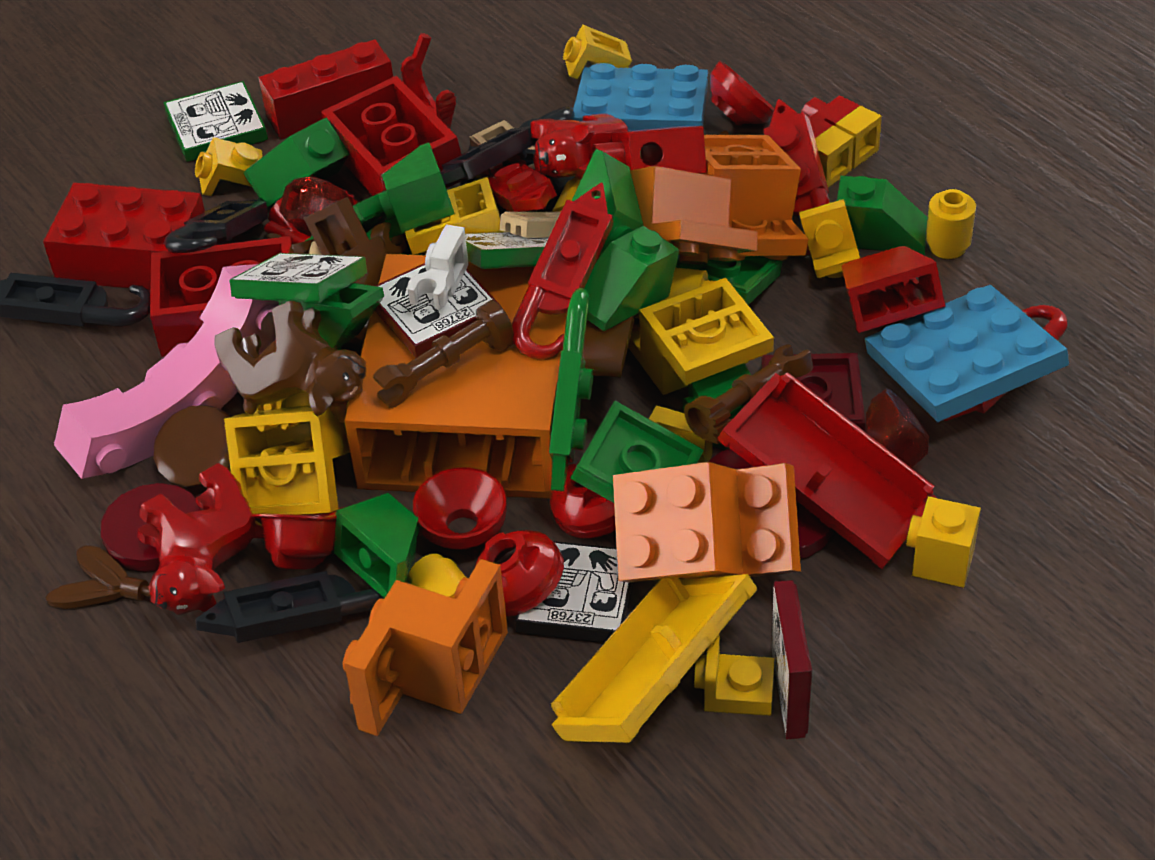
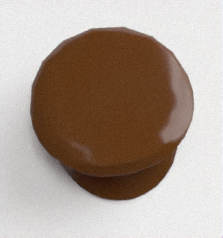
[154,405,231,494]

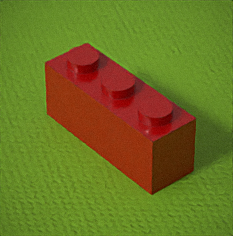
[259,39,393,140]

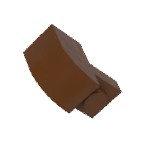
[304,197,386,286]

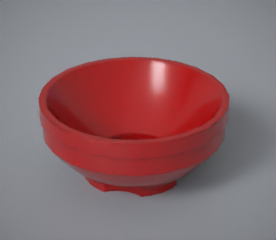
[710,60,774,126]
[550,462,616,538]
[413,467,507,549]
[474,530,564,617]

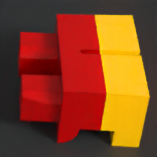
[801,95,882,188]

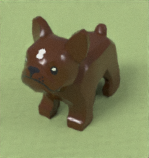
[214,301,367,423]

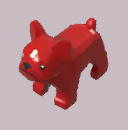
[531,113,629,180]
[137,463,264,615]

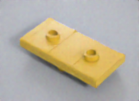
[551,574,757,743]

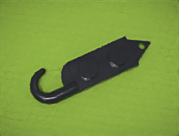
[440,106,575,185]
[164,198,268,253]
[0,272,150,327]
[196,571,384,643]

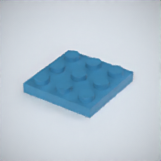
[573,63,708,131]
[865,284,1069,422]

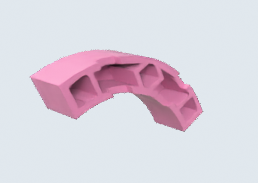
[54,264,279,479]

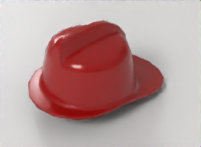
[251,507,345,570]

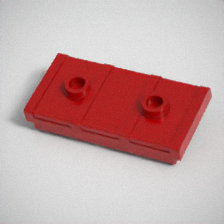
[717,372,937,569]

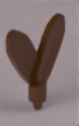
[46,546,150,609]

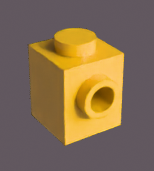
[906,496,981,588]

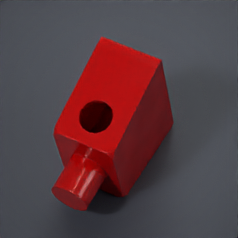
[591,126,707,173]
[841,246,946,333]

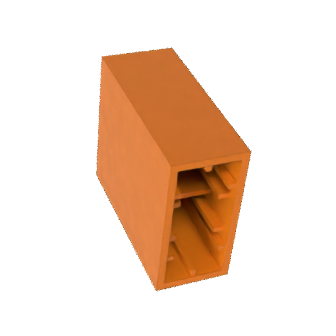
[345,254,567,499]

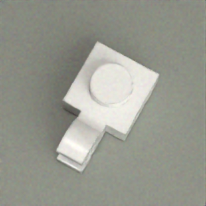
[408,224,468,309]

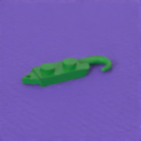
[549,288,593,491]

